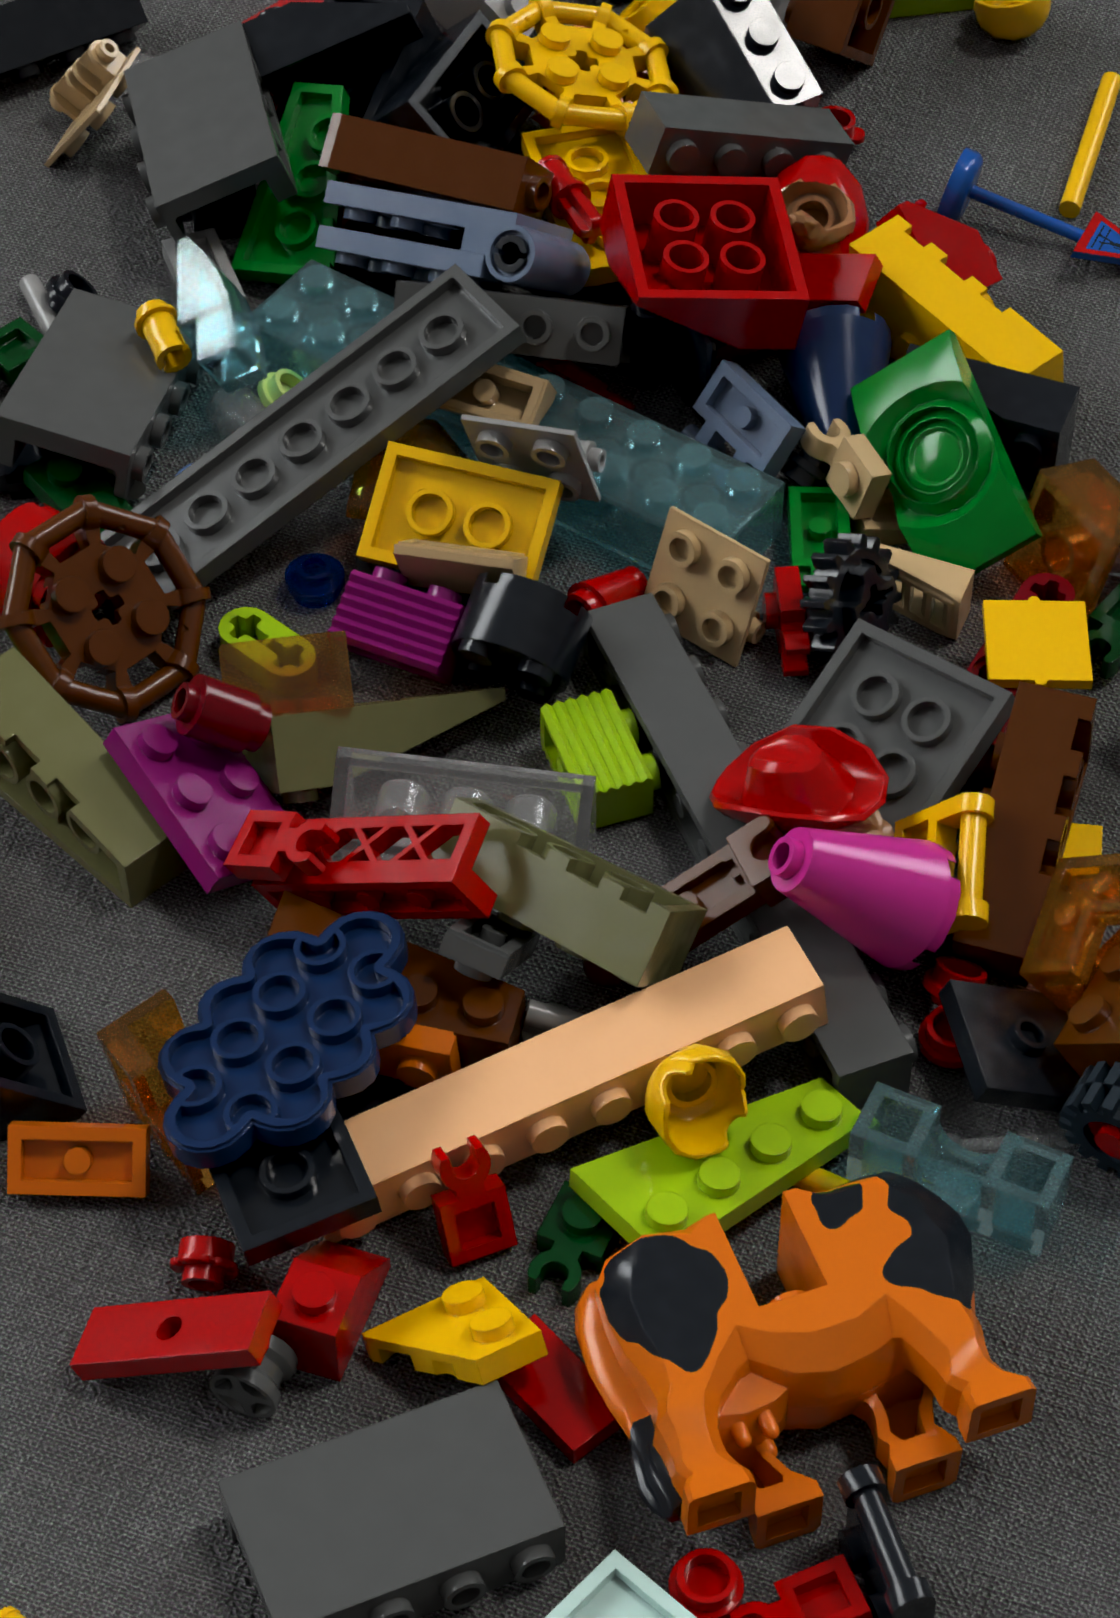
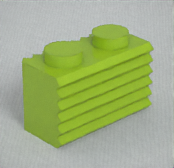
[540,688,661,832]

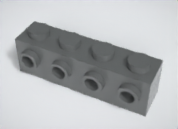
[624,91,855,177]

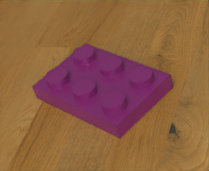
[103,713,284,894]

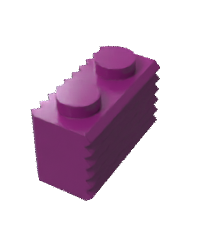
[327,566,465,686]

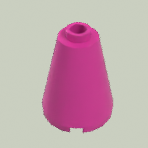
[768,827,961,970]

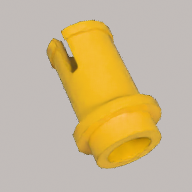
[134,299,192,373]

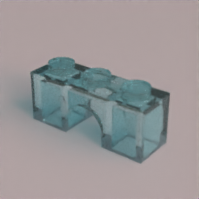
[845,1081,1074,1257]

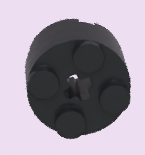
[450,572,593,705]

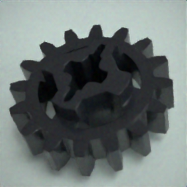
[800,533,902,663]

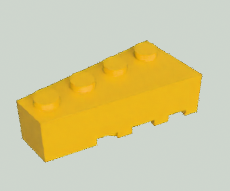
[849,215,1064,383]

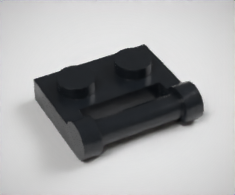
[837,1464,936,1618]

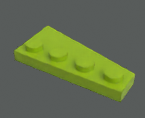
[569,1077,869,1244]

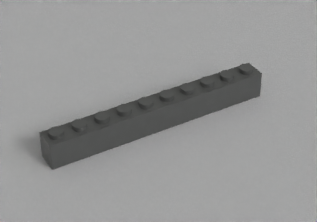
[583,592,918,1109]

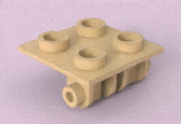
[44,39,141,168]
[644,506,771,667]

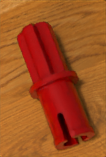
[537,155,602,244]

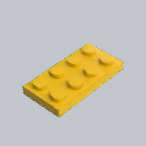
[521,126,650,287]

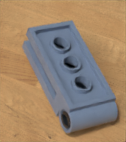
[315,180,590,297]

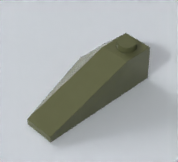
[242,687,506,804]

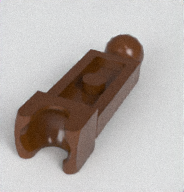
[582,815,787,988]

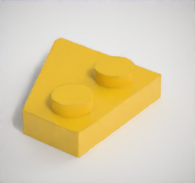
[361,1276,548,1385]

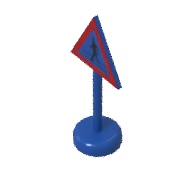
[937,147,1120,265]

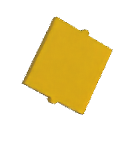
[982,596,1093,689]

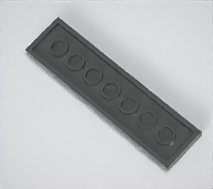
[100,264,526,614]

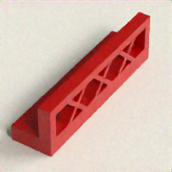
[251,813,498,919]

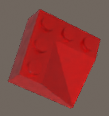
[600,174,810,349]

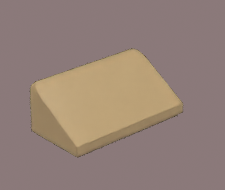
[438,364,557,425]
[393,539,528,594]

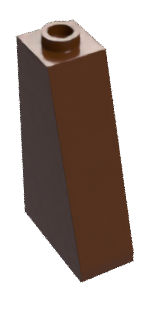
[318,112,554,220]

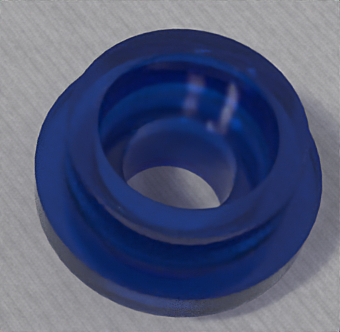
[285,553,345,608]

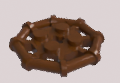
[0,494,212,724]

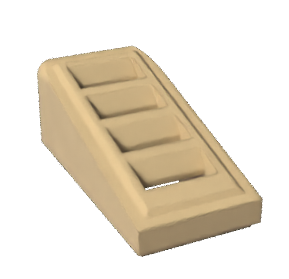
[880,543,975,640]

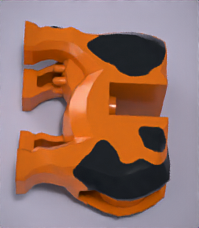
[575,1171,1037,1549]

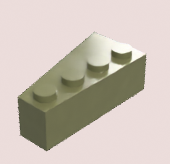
[0,646,188,908]
[431,797,708,989]

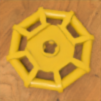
[485,0,679,137]

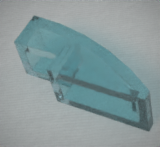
[177,236,267,394]

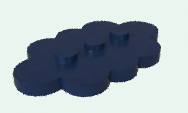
[158,911,418,1169]

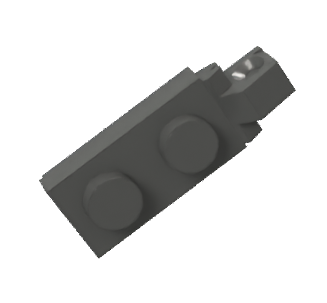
[438,910,541,982]

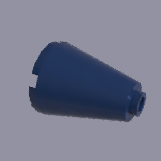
[778,304,892,435]

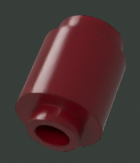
[171,674,272,753]

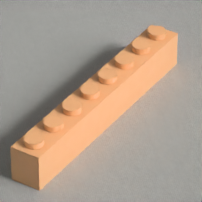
[323,925,828,1243]

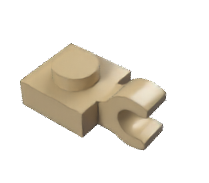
[801,418,892,520]

